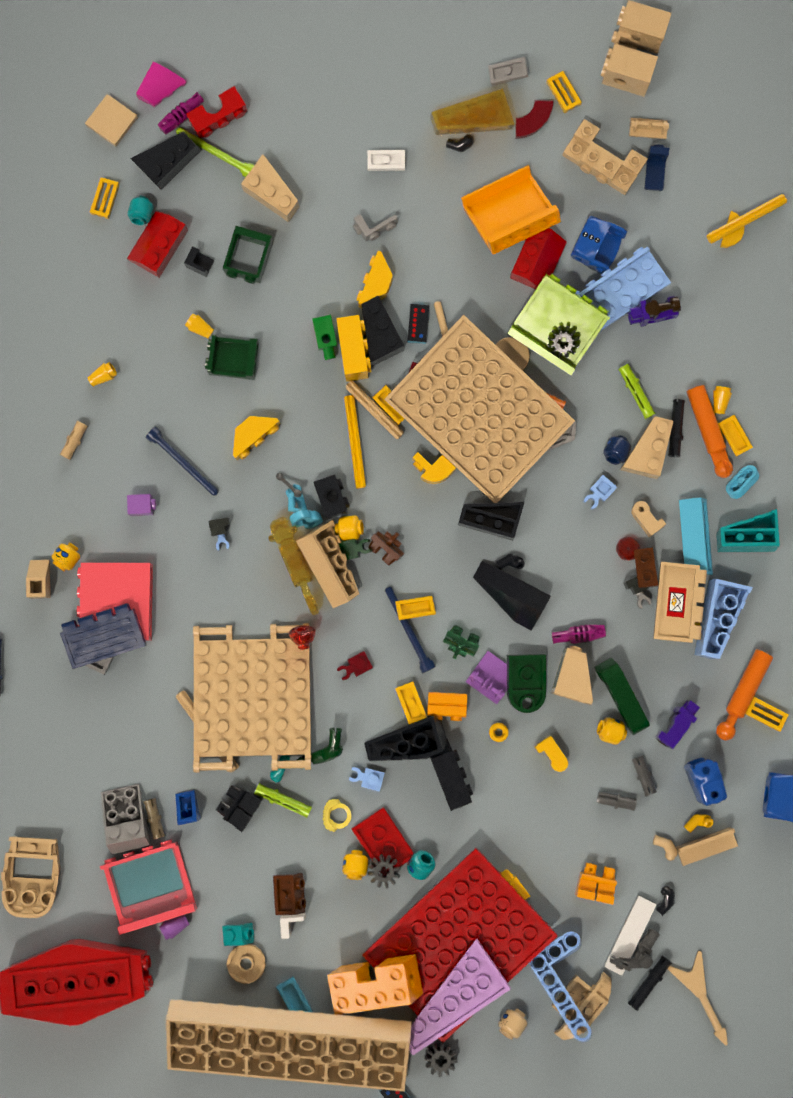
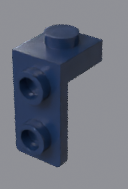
[644,144,670,191]

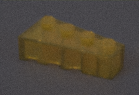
[430,89,515,135]

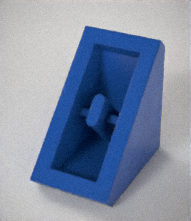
[175,790,201,825]

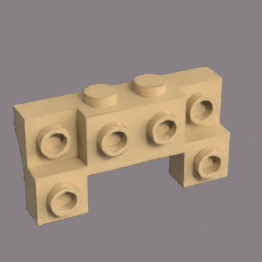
[562,119,648,195]

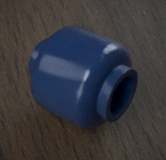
[603,435,631,465]

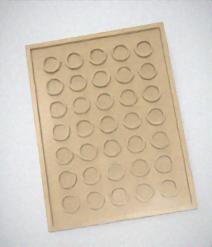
[384,315,575,503]

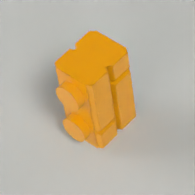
[427,692,467,721]

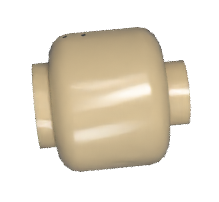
[498,1008,528,1040]

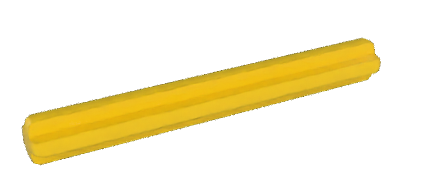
[706,194,787,244]
[344,395,366,489]

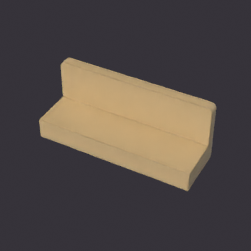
[676,827,738,866]

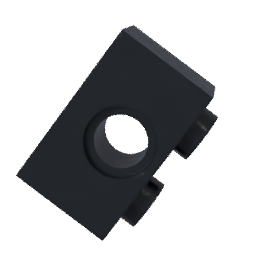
[313,475,350,520]

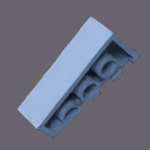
[694,579,753,659]

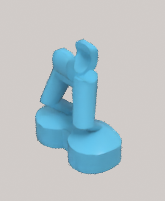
[286,484,323,529]

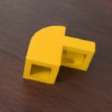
[413,452,456,484]

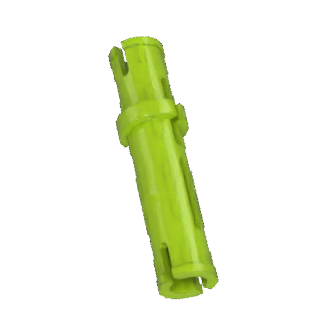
[618,364,656,419]
[254,783,312,818]

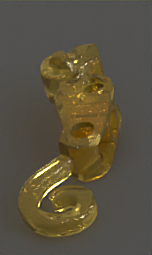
[268,517,319,615]

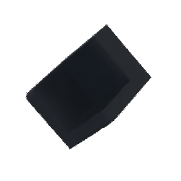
[184,246,214,277]

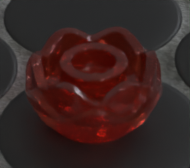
[616,537,640,561]

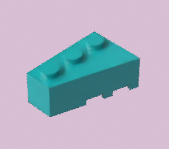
[716,509,780,552]

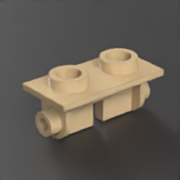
[629,118,669,139]

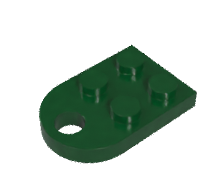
[507,654,546,713]

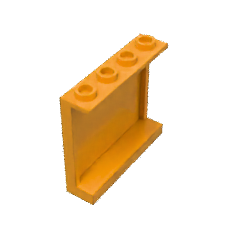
[461,165,561,255]

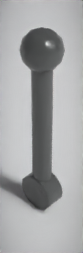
[276,473,302,497]

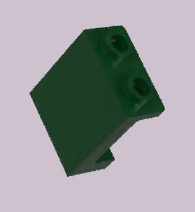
[205,334,259,380]

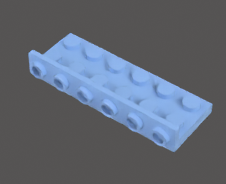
[576,247,671,332]

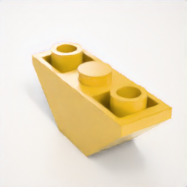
[356,251,393,308]
[233,416,280,461]

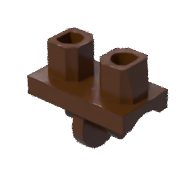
[368,531,405,565]

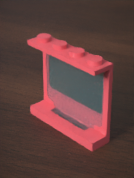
[100,839,197,935]

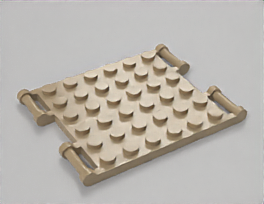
[193,623,311,773]

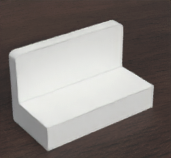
[280,912,306,939]

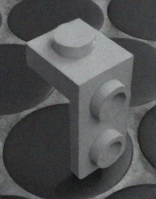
[353,214,398,242]

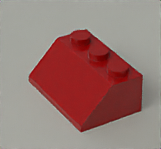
[127,211,188,278]
[510,228,567,289]

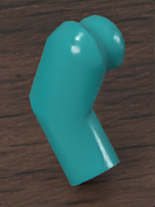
[270,755,290,783]

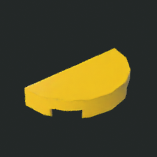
[720,211,745,248]

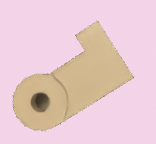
[631,501,666,537]

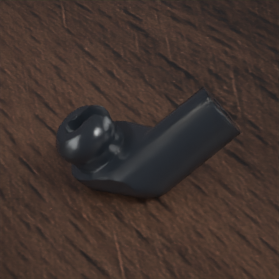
[446,134,474,152]
[495,554,525,570]
[656,886,675,916]

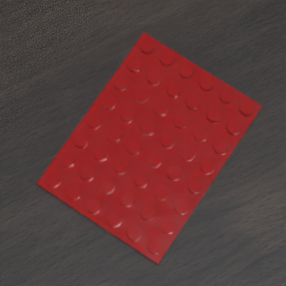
[362,848,558,1043]

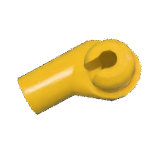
[683,814,714,833]

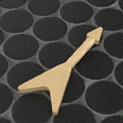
[668,951,728,1045]

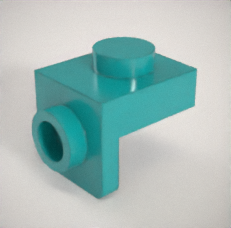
[222,923,254,946]

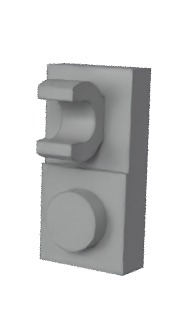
[488,57,529,86]

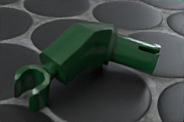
[297,728,343,769]

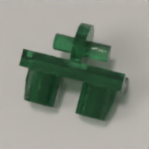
[443,625,480,659]

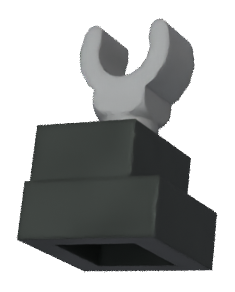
[623,577,651,609]

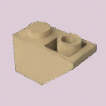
[26,560,51,599]

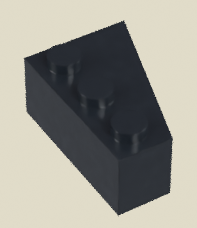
[130,132,201,190]
[361,296,404,367]
[458,501,525,541]
[430,739,474,811]

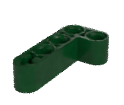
[594,658,650,736]

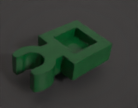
[339,539,372,560]

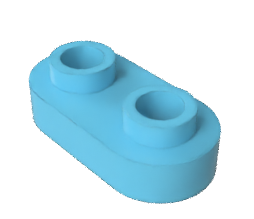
[726,465,760,499]

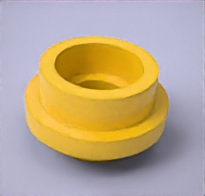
[489,723,508,742]

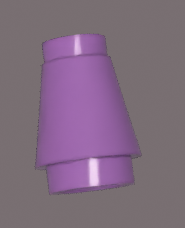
[159,915,190,940]

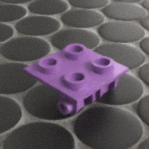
[466,651,507,704]

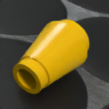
[185,313,214,339]
[87,362,117,387]
[713,386,732,414]

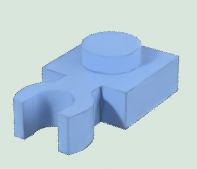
[583,475,617,510]
[349,767,385,792]

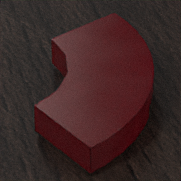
[515,100,553,139]

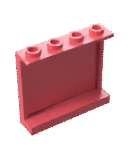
[77,563,153,641]

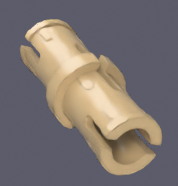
[59,421,88,460]

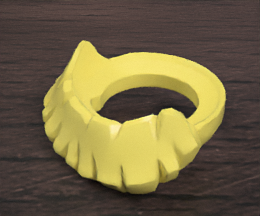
[323,799,351,832]

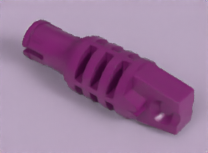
[158,92,204,135]
[551,625,606,644]

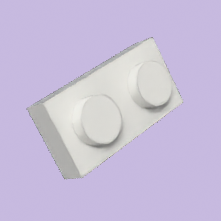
[367,150,405,171]

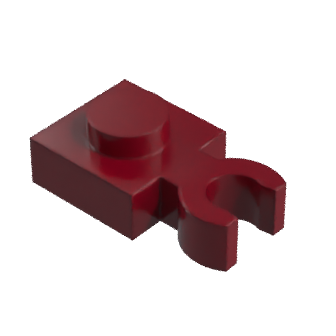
[337,651,373,680]

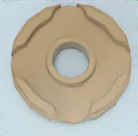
[226,944,266,984]

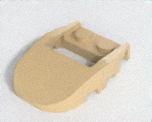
[1,836,60,918]

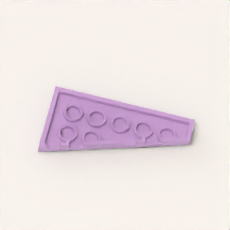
[409,938,511,1055]

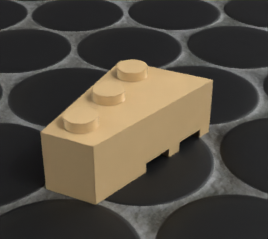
[241,154,299,222]
[620,416,673,479]

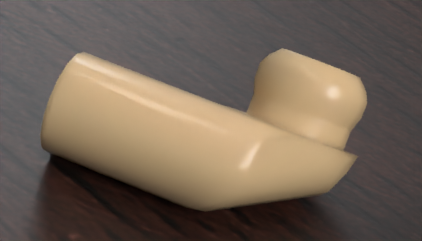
[653,835,678,861]

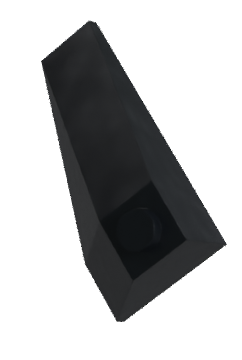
[473,561,551,631]

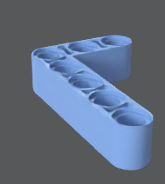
[529,932,592,1042]

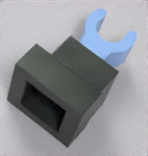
[208,518,230,551]

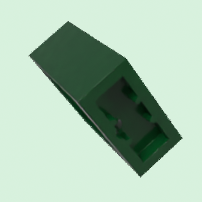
[223,226,273,284]

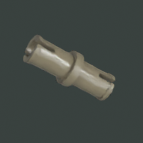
[143,798,165,839]

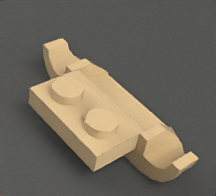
[551,972,612,1040]

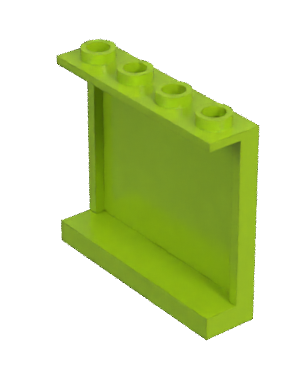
[507,273,610,375]

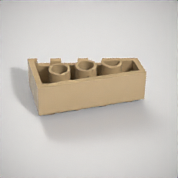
[296,520,359,608]

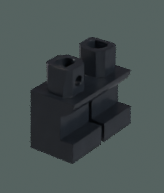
[216,785,263,832]

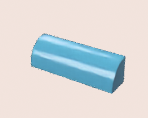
[679,497,713,575]

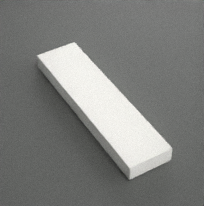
[604,895,656,976]

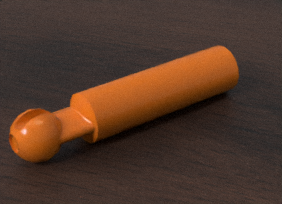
[686,385,733,478]
[716,649,773,741]

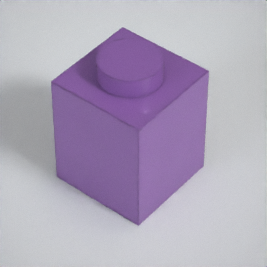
[127,494,156,516]

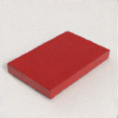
[351,807,414,876]

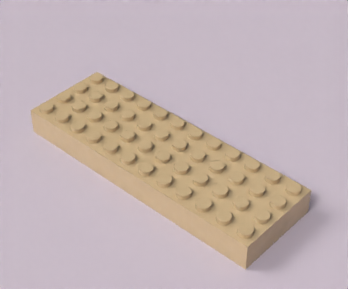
[166,999,411,1091]

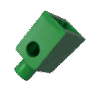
[312,315,337,360]

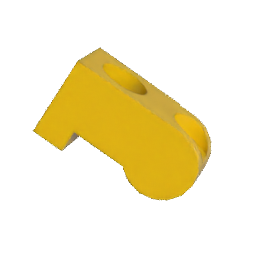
[534,736,568,772]

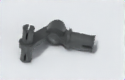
[610,928,660,971]

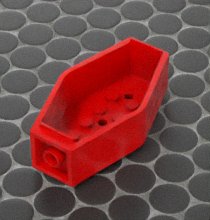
[0,938,153,1026]

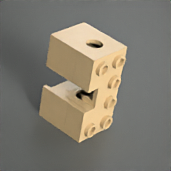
[600,0,672,97]

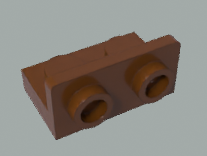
[634,547,658,588]
[273,873,306,915]

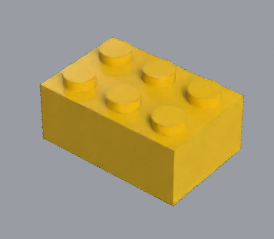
[336,315,371,382]

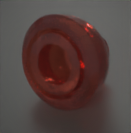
[289,625,316,650]

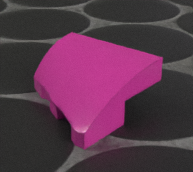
[136,61,187,107]

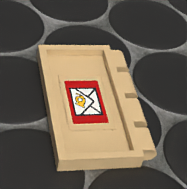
[653,562,707,643]

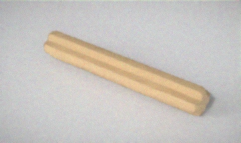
[346,381,404,439]

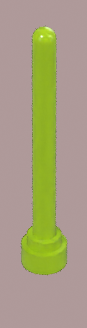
[176,127,254,178]

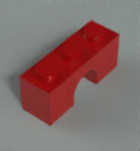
[186,86,247,138]

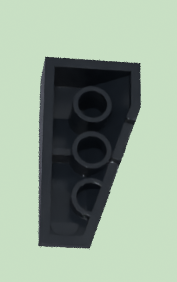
[364,716,447,761]

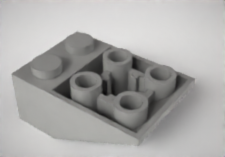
[101,784,150,854]

